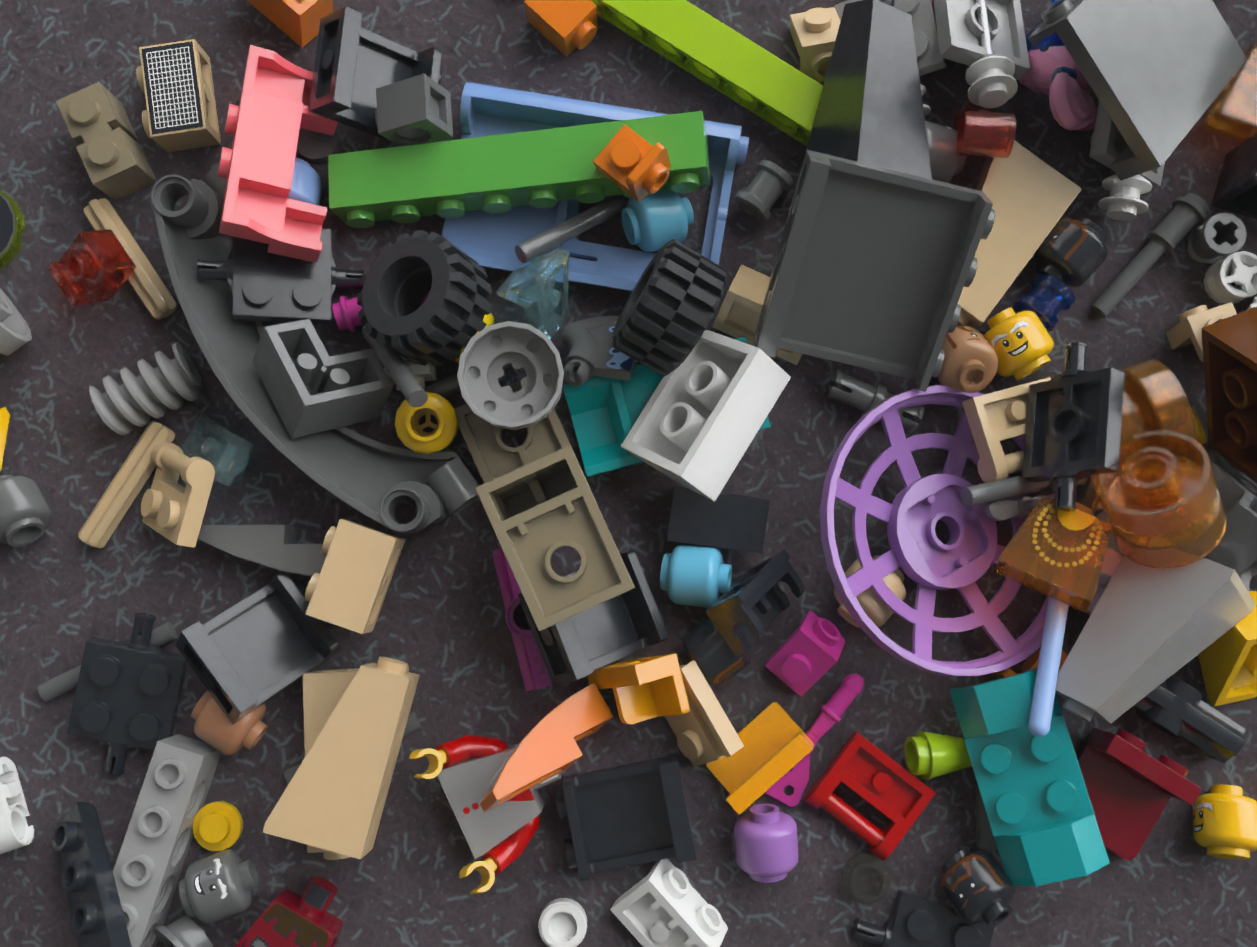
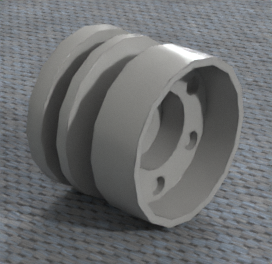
[457,321,564,430]

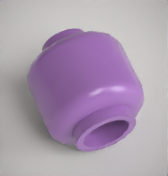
[734,803,799,883]

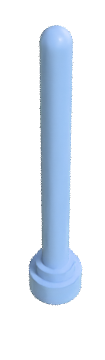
[1028,505,1093,737]

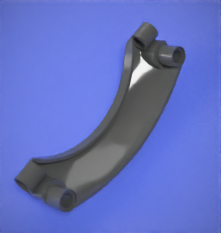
[151,163,480,534]

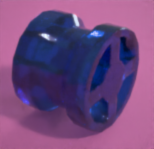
[1013,273,1076,332]

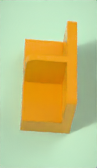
[587,653,690,725]

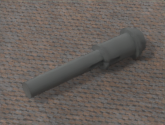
[1090,193,1209,318]
[960,474,1099,507]

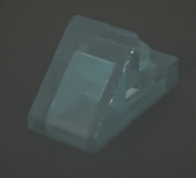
[496,248,569,339]
[181,414,262,487]

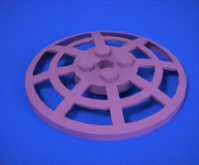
[820,385,1082,676]

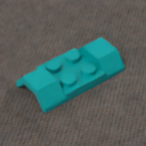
[562,336,771,477]
[949,667,1110,887]

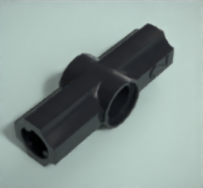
[1132,676,1246,764]

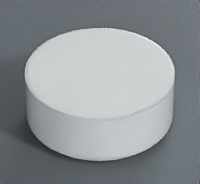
[538,898,587,947]

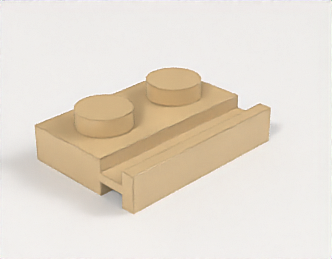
[665,660,744,767]

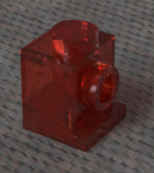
[47,229,136,306]

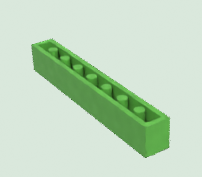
[328,111,710,228]

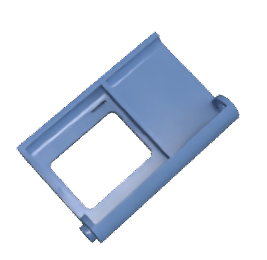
[442,82,749,291]

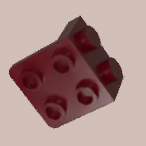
[1076,727,1202,860]

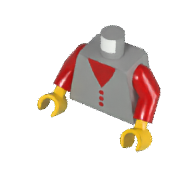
[409,734,561,894]

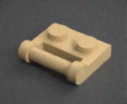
[962,377,1051,483]
[141,441,215,548]

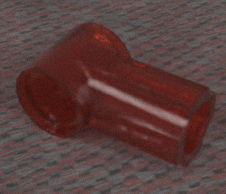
[953,103,1016,158]

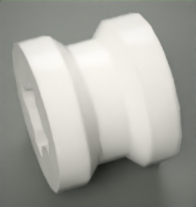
[1204,251,1257,304]

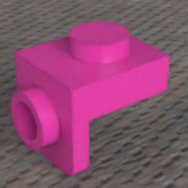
[765,611,845,697]

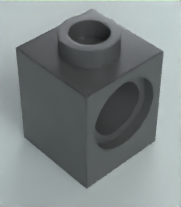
[375,74,453,146]

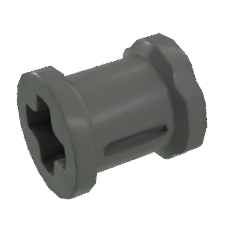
[733,160,794,223]
[1185,212,1247,265]

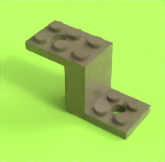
[455,379,635,631]

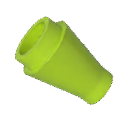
[904,731,972,780]

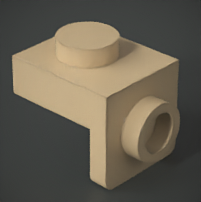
[790,7,841,83]
[1166,302,1237,362]

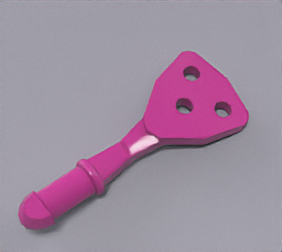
[766,673,864,807]

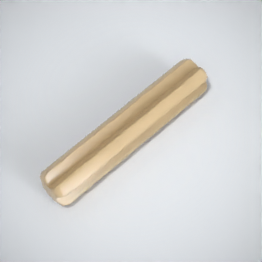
[84,198,178,319]
[78,421,175,549]

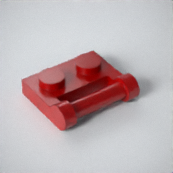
[804,731,936,861]

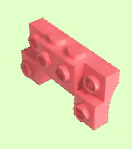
[217,45,339,263]

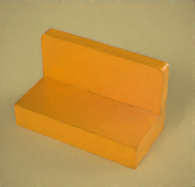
[706,702,814,815]

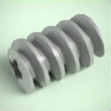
[89,342,202,435]

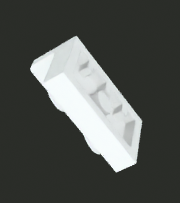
[610,859,728,947]

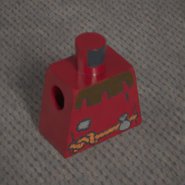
[235,876,344,947]

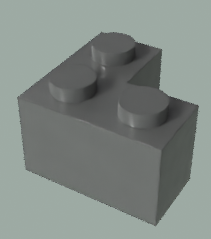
[252,319,393,439]
[1164,449,1257,576]

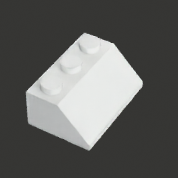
[620,329,791,502]

